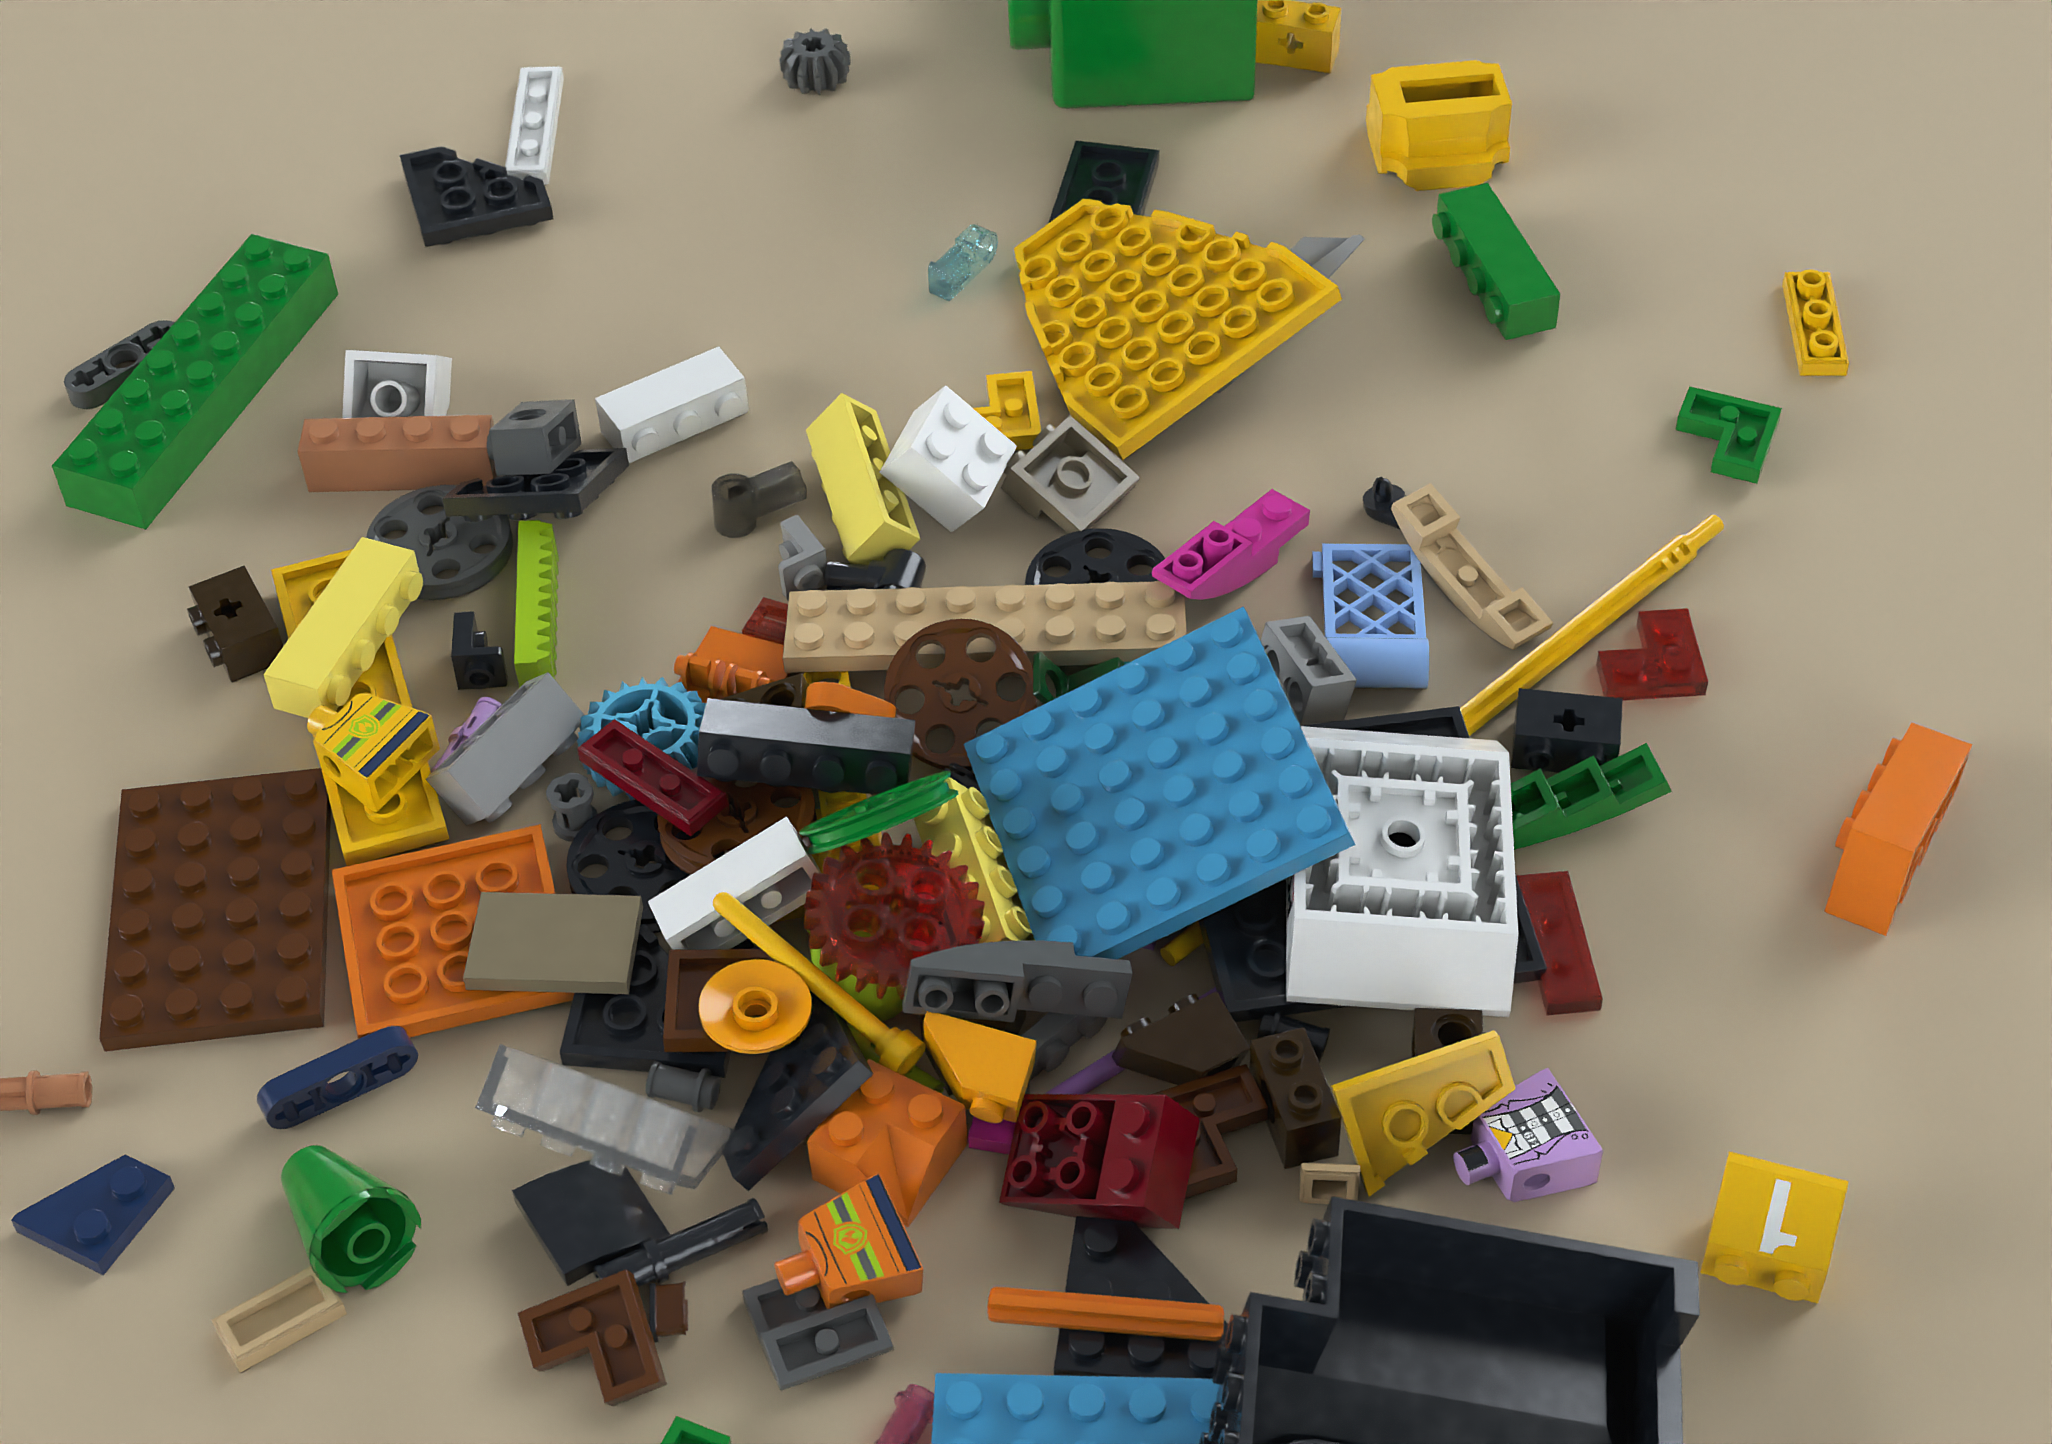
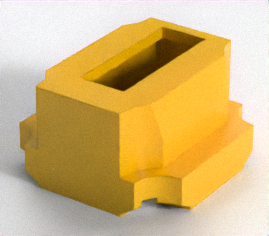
[1366,60,1512,191]

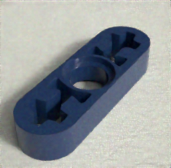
[257,1026,418,1129]

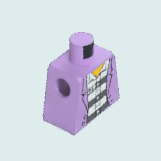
[1453,1068,1603,1202]

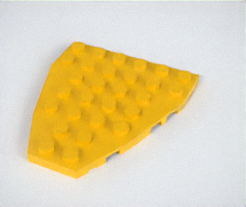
[1014,199,1342,460]

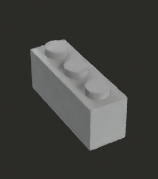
[426,672,585,825]

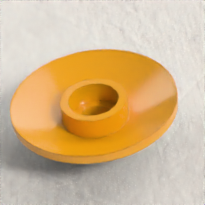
[698,959,812,1054]

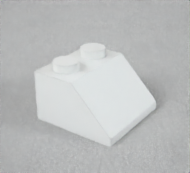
[343,350,452,418]

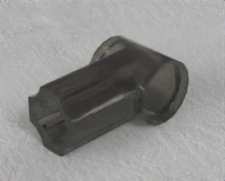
[711,461,807,538]

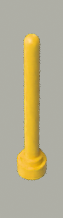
[713,892,926,1075]

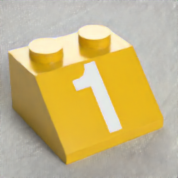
[1700,1151,1849,1303]

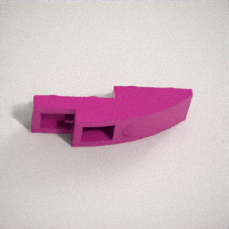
[1152,489,1310,600]

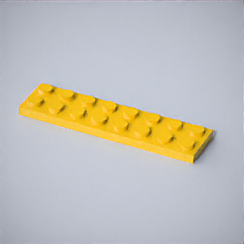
[271,549,449,866]

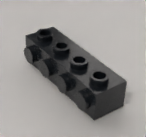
[697,698,915,796]

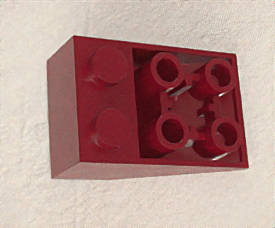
[999,1094,1200,1229]

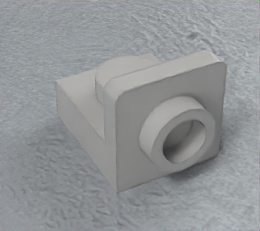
[778,514,827,601]

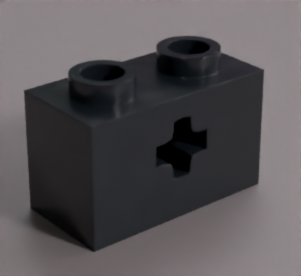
[1511,688,1623,773]

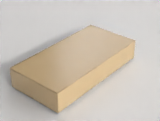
[211,1266,347,1373]

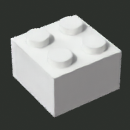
[879,385,1017,533]

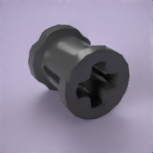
[546,773,598,842]

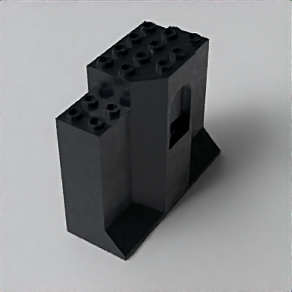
[1199,1196,1700,1444]

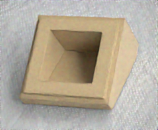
[1299,1163,1360,1204]

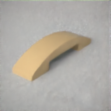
[1391,483,1553,650]

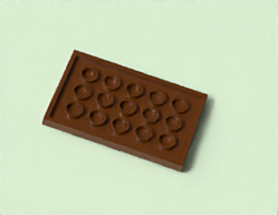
[99,768,331,1052]

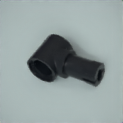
[825,549,926,590]

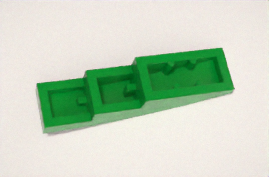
[1511,743,1672,850]

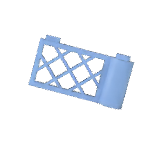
[1312,543,1429,689]

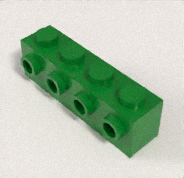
[1432,183,1561,340]

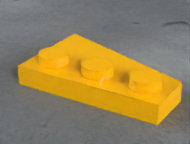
[1331,1030,1516,1197]

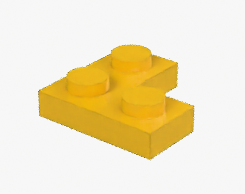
[973,371,1041,450]

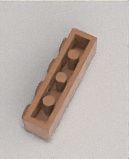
[297,415,497,492]

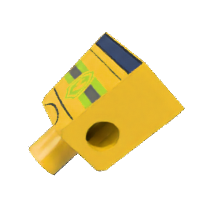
[307,693,440,813]

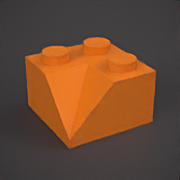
[807,1059,968,1227]

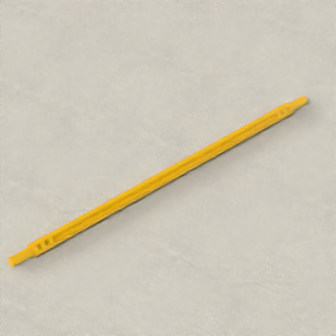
[1160,515,1724,966]

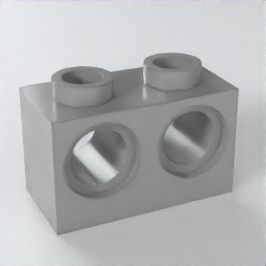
[1260,616,1357,726]

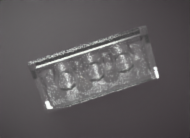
[475,1044,733,1195]

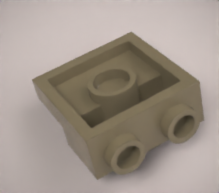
[1001,415,1140,534]

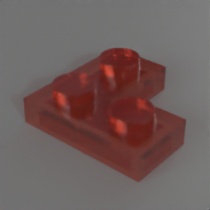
[1596,608,1708,701]

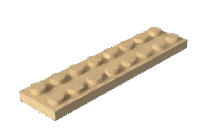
[783,581,1186,673]

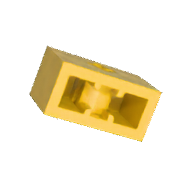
[1256,0,1341,73]

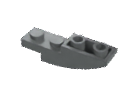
[902,941,1133,1022]

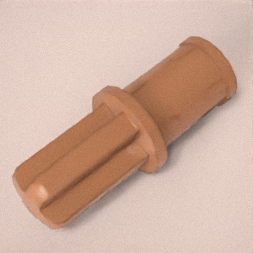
[0,1070,92,1115]

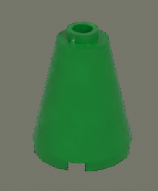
[281,1145,421,1293]

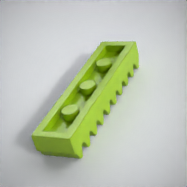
[514,520,559,688]

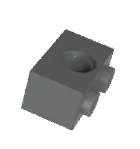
[487,399,582,476]

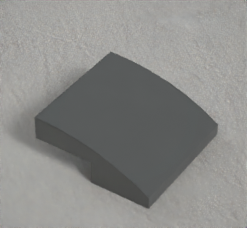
[742,1278,893,1391]

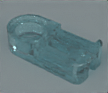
[928,224,998,301]

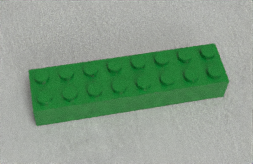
[52,234,338,530]

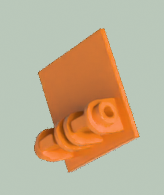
[674,626,790,703]

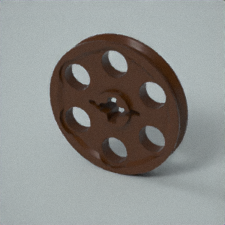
[884,619,1038,771]
[657,767,817,875]

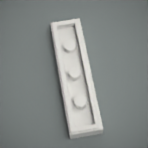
[505,67,564,184]

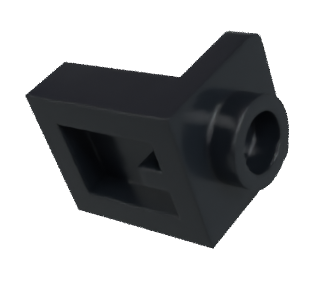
[451,611,508,690]

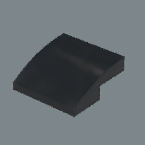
[512,1155,670,1286]

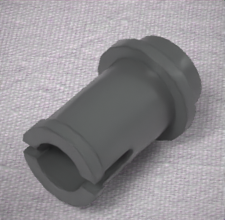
[646,1061,721,1113]

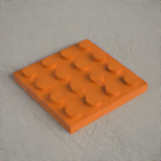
[332,824,574,1039]

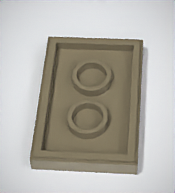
[463,892,643,994]

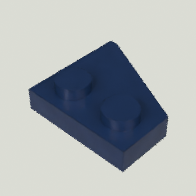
[11,1154,175,1275]

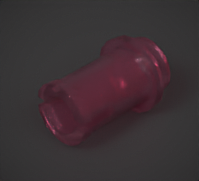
[874,1384,934,1444]

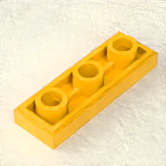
[1782,270,1849,376]

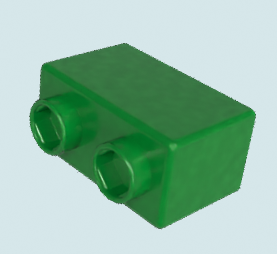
[1008,0,1258,109]

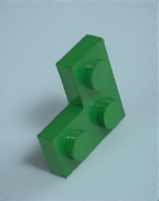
[1675,386,1782,484]

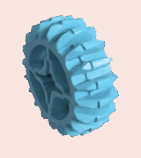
[577,677,706,800]

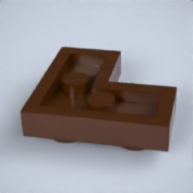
[1150,1064,1268,1199]
[517,1269,667,1406]

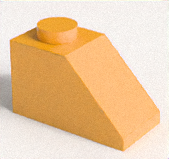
[924,1011,1037,1123]

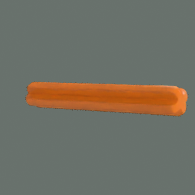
[987,1287,1225,1341]

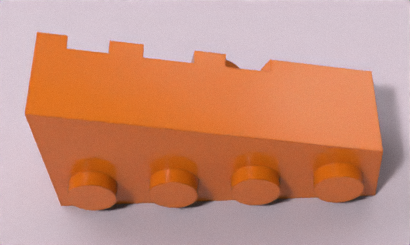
[1824,723,1973,936]

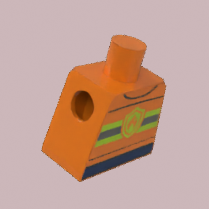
[774,1173,923,1309]

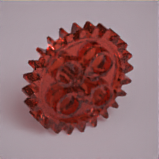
[804,832,985,1000]

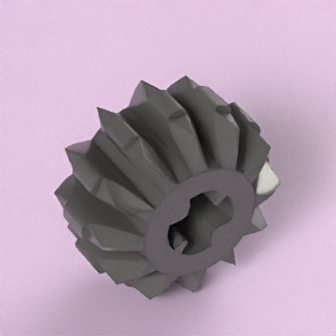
[779,28,851,95]

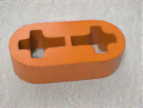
[804,682,896,718]

